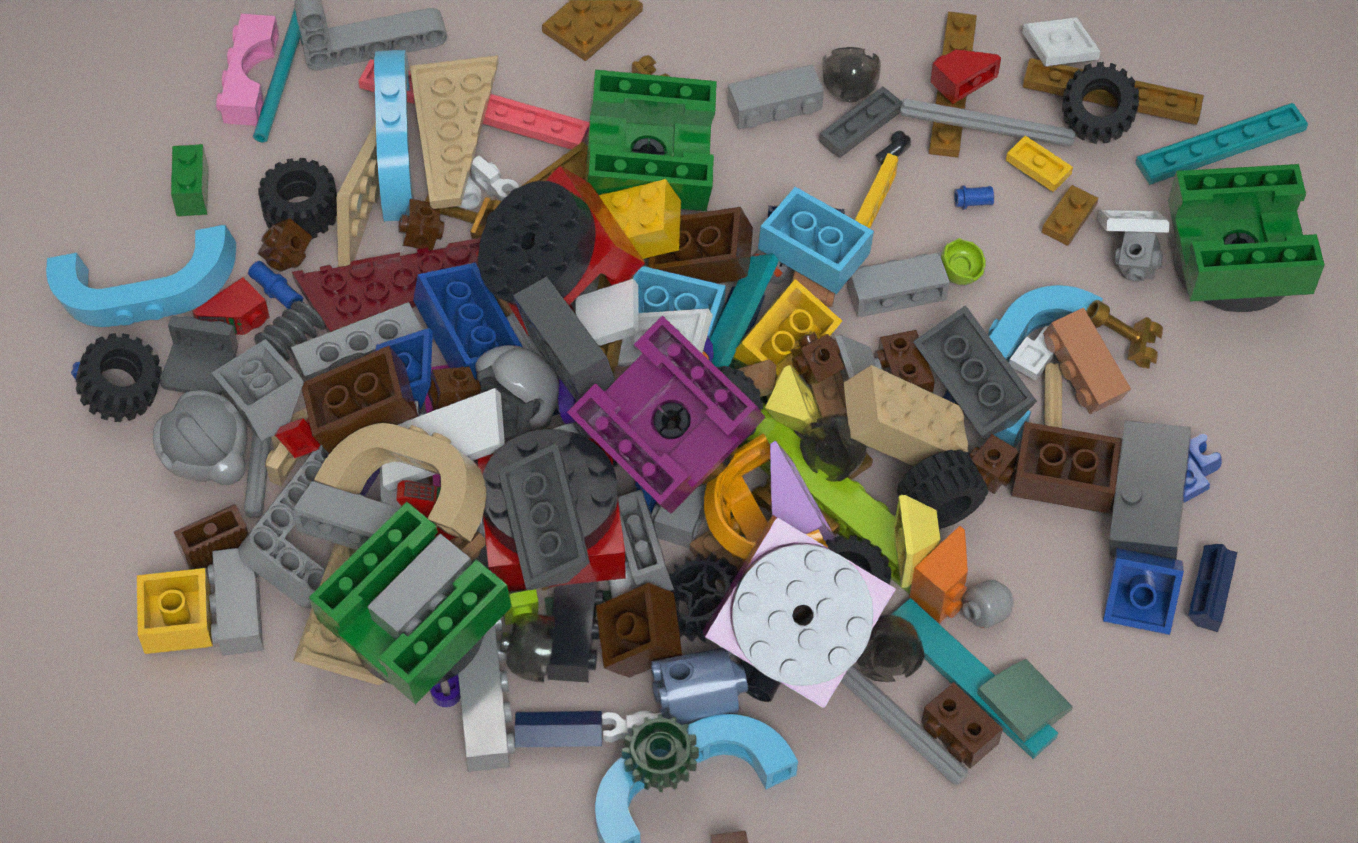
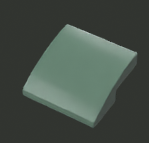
[977,659,1073,743]

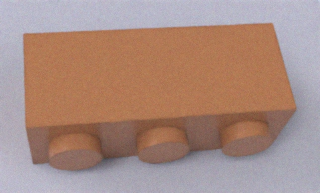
[1043,307,1131,415]

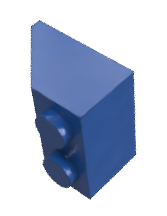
[376,328,433,409]
[1103,548,1184,635]

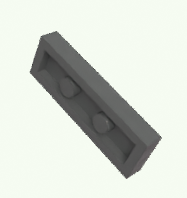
[819,86,902,158]

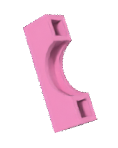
[216,14,279,126]

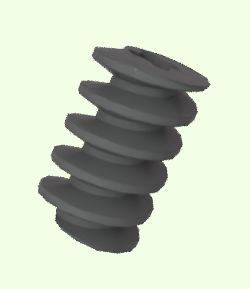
[254,301,326,361]

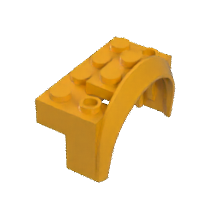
[704,433,828,562]

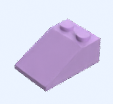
[770,441,835,542]

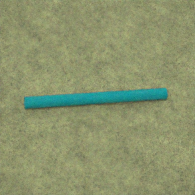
[253,7,300,143]

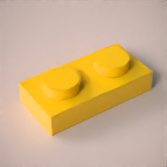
[1006,136,1073,192]

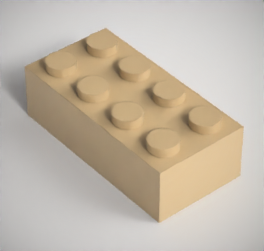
[843,365,968,466]

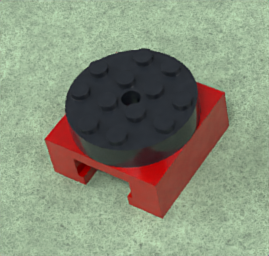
[476,165,645,336]
[477,429,626,591]

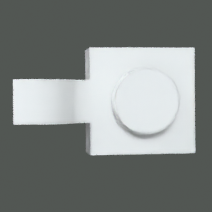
[471,155,519,201]
[1009,325,1053,381]
[602,711,661,742]

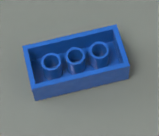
[413,263,523,386]

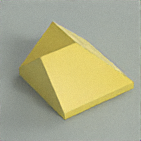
[765,365,832,446]
[894,495,940,588]

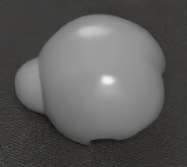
[476,345,559,431]
[153,390,247,485]

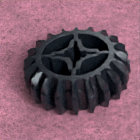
[669,552,739,643]

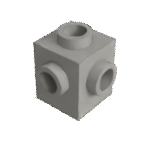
[1115,231,1163,281]

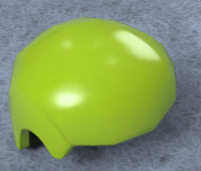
[940,238,986,285]

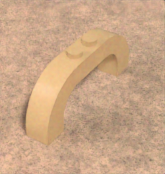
[314,423,486,542]

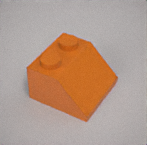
[909,526,968,624]

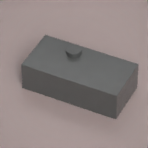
[513,277,615,402]
[1109,420,1191,559]

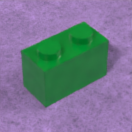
[171,144,208,217]

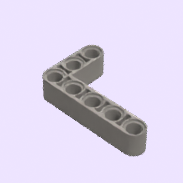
[294,0,448,71]
[238,446,329,608]

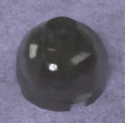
[822,47,881,103]
[800,414,867,482]
[499,614,555,683]
[857,615,925,683]

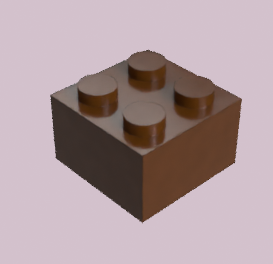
[596,583,683,678]

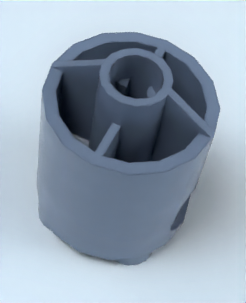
[651,648,748,725]

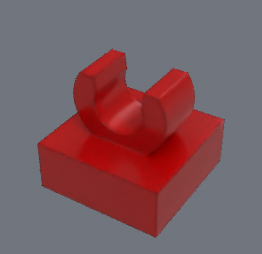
[275,418,321,458]

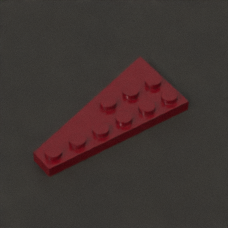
[292,238,481,333]

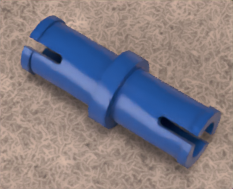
[248,261,303,309]

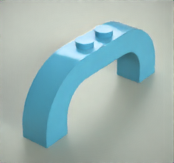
[374,49,414,222]
[46,225,236,327]
[988,285,1103,448]
[595,714,798,843]

